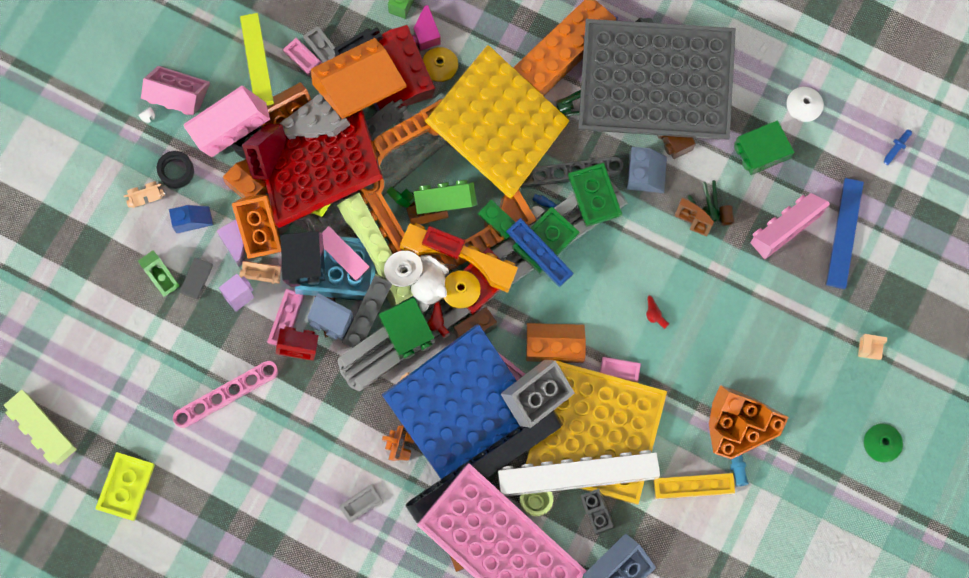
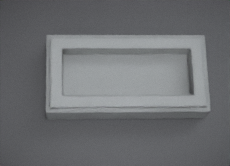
[339,484,383,523]

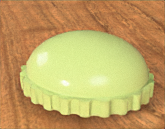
[519,492,554,517]

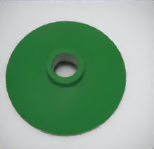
[864,424,903,463]

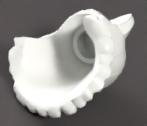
[407,255,449,312]

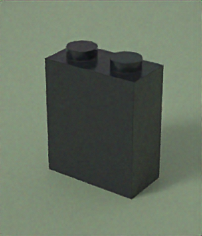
[281,231,325,287]

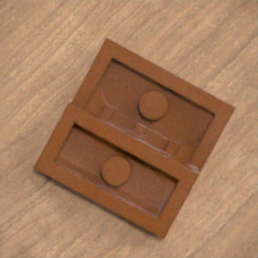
[675,198,714,237]
[406,201,449,225]

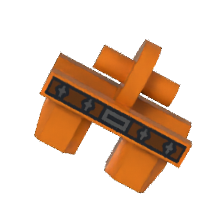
[382,425,414,461]

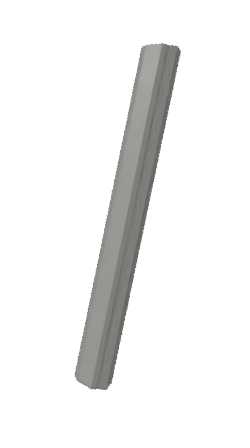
[338,180,628,392]

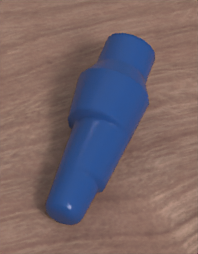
[532,193,558,208]

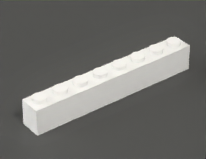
[498,450,660,497]

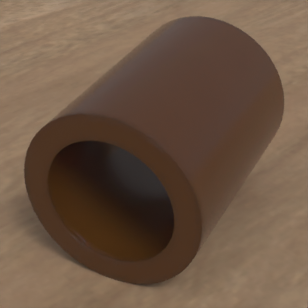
[719,205,734,226]

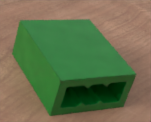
[734,120,794,175]
[379,298,435,360]

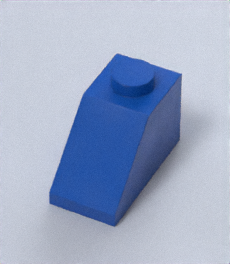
[169,205,213,234]

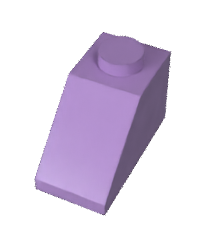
[217,219,245,267]

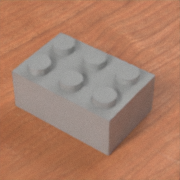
[501,360,575,428]

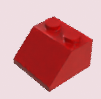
[275,326,319,361]

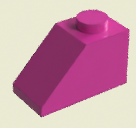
[412,5,441,51]

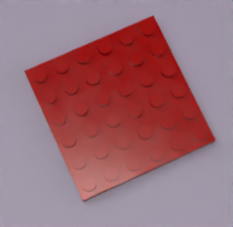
[265,110,383,228]

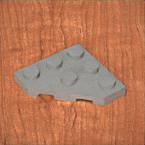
[280,94,350,139]

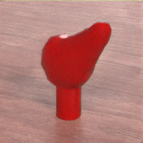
[646,295,669,329]
[427,301,450,338]

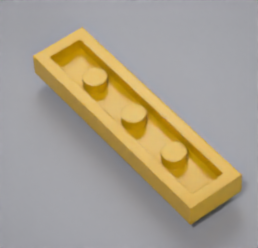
[654,473,735,499]

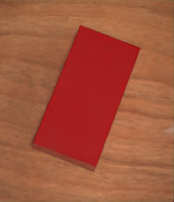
[422,226,465,259]

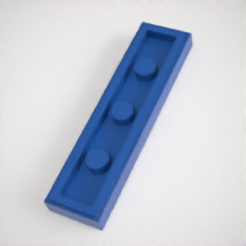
[506,218,574,288]

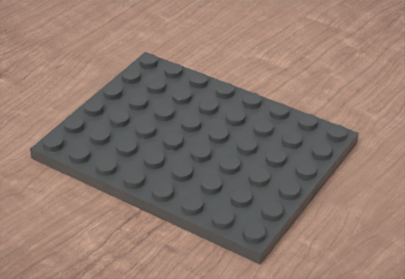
[578,19,736,140]

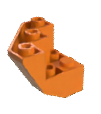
[709,385,789,459]

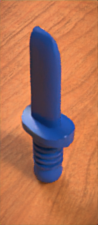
[884,129,912,165]

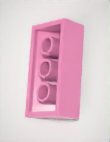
[184,86,270,157]
[750,193,830,259]

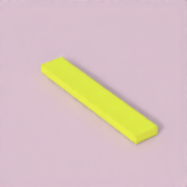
[240,13,274,106]

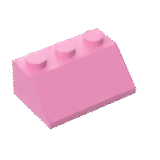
[141,66,210,115]

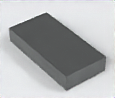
[180,257,213,300]

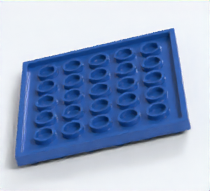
[382,324,520,479]

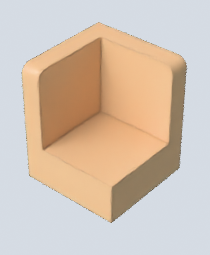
[858,334,887,360]

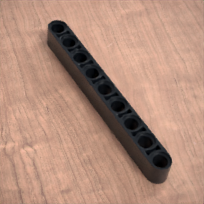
[405,410,563,523]

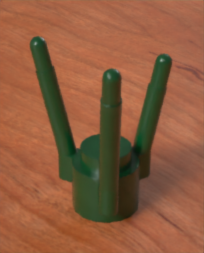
[556,90,581,117]
[688,180,720,222]

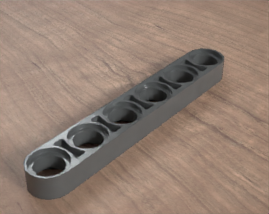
[520,157,623,188]

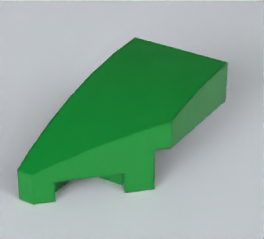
[386,186,415,208]

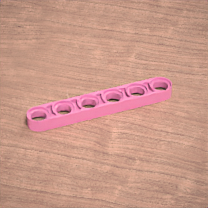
[173,361,278,428]

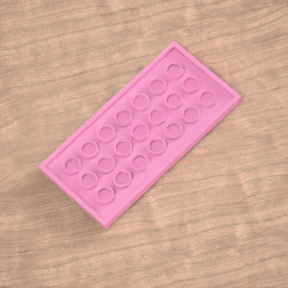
[417,464,586,578]

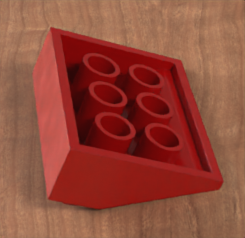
[376,25,435,111]

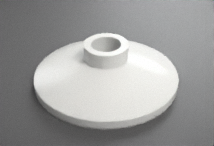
[786,87,824,122]
[384,251,423,287]

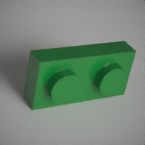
[478,200,516,240]

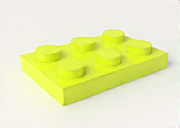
[95,452,155,521]

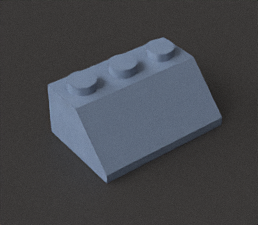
[583,534,656,578]

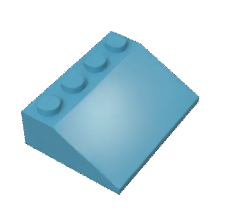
[295,237,375,301]

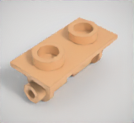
[124,181,165,208]
[240,261,281,284]

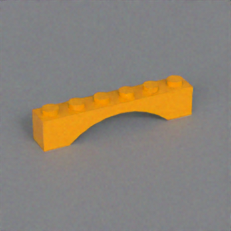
[400,223,518,293]

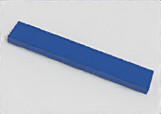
[826,178,864,289]

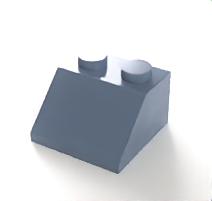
[627,147,667,193]
[307,293,353,340]

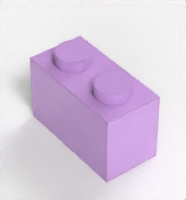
[219,274,254,312]

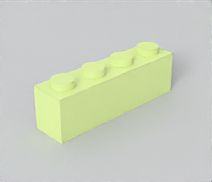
[4,390,77,465]

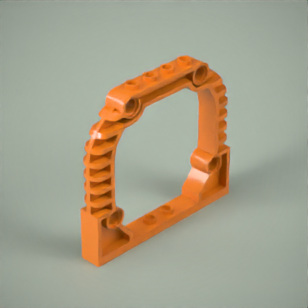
[359,98,536,269]

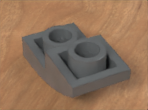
[580,489,615,535]

